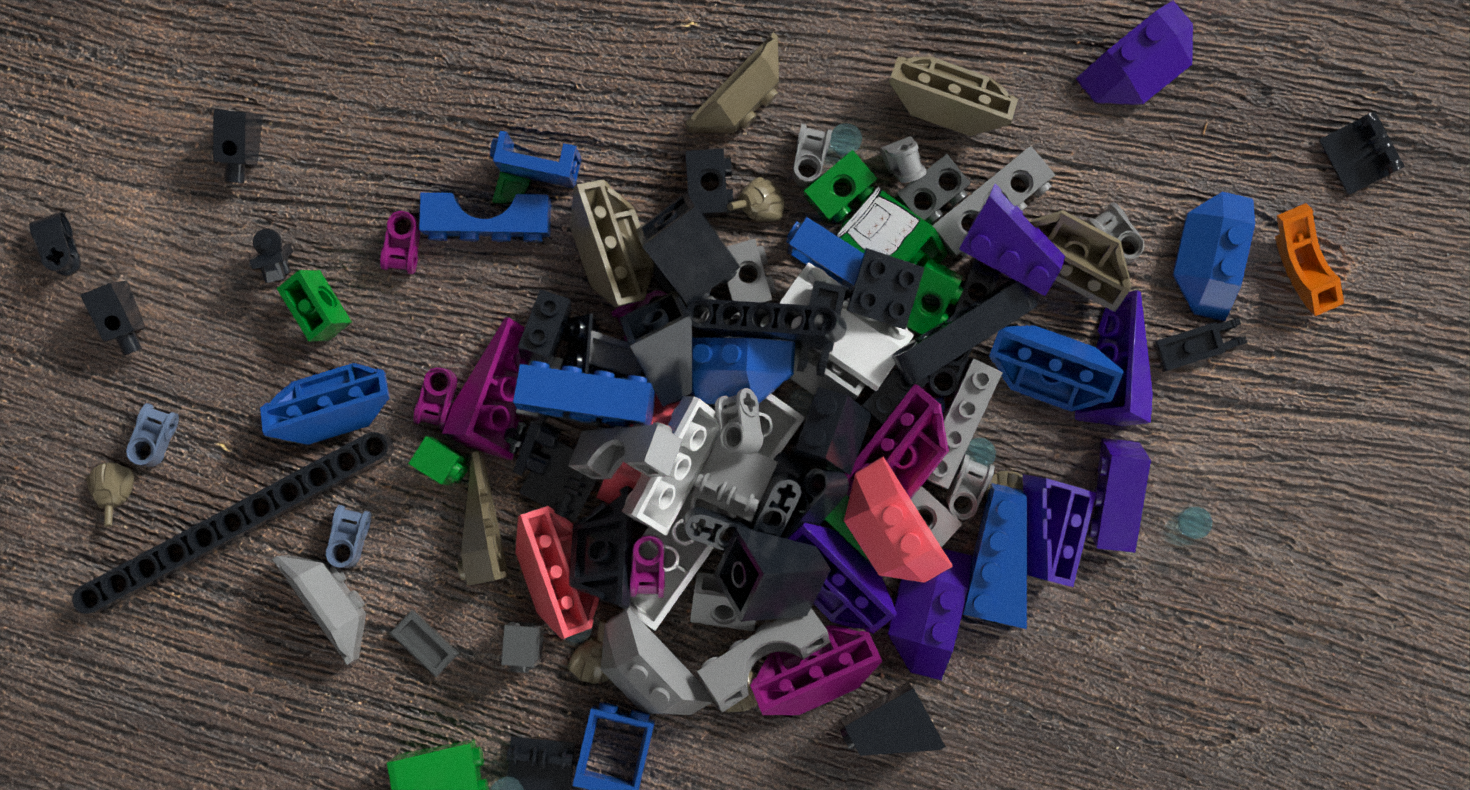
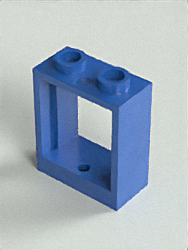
[786,217,864,289]
[572,702,656,790]

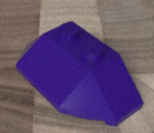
[1075,0,1193,105]
[787,523,897,634]
[888,548,972,681]

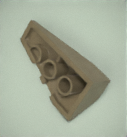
[458,451,509,586]

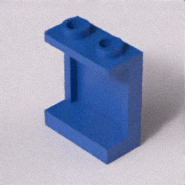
[490,130,582,188]

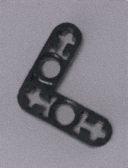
[683,473,801,551]

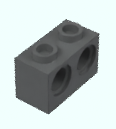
[894,154,971,225]
[501,621,545,673]

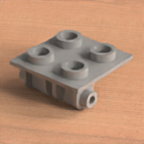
[692,435,778,522]

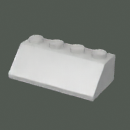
[769,263,914,391]
[622,396,720,535]

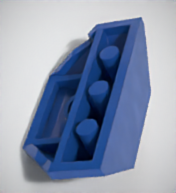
[1172,192,1255,322]
[989,325,1124,412]
[690,338,795,405]
[260,363,389,445]

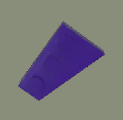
[959,183,1065,296]
[1023,474,1096,587]

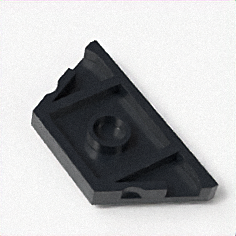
[569,486,634,609]

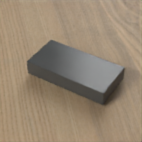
[389,609,459,677]

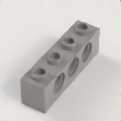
[933,146,1055,259]
[926,358,1003,489]

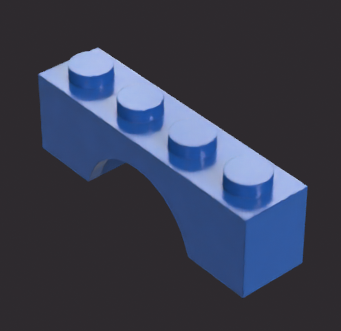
[419,192,551,243]

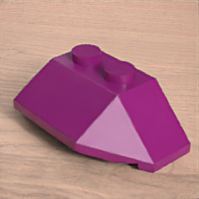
[845,384,949,499]
[750,625,882,715]

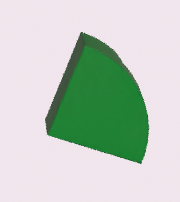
[492,172,532,205]

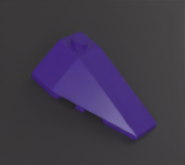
[1075,290,1153,426]

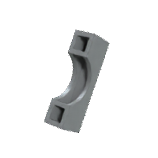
[568,422,683,480]
[697,608,830,712]

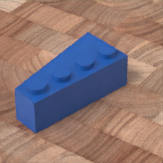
[513,361,656,428]
[963,483,1027,629]

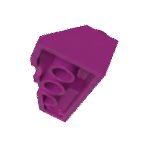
[442,317,529,460]

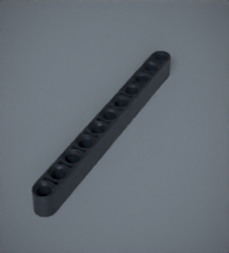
[72,432,394,614]

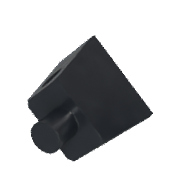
[213,109,263,183]
[80,281,145,356]

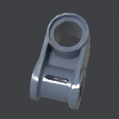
[126,403,179,467]
[326,505,371,568]

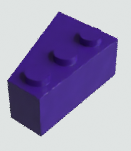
[1088,438,1151,553]

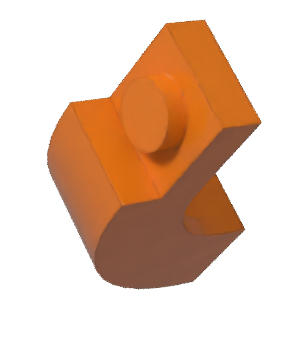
[1275,203,1344,316]

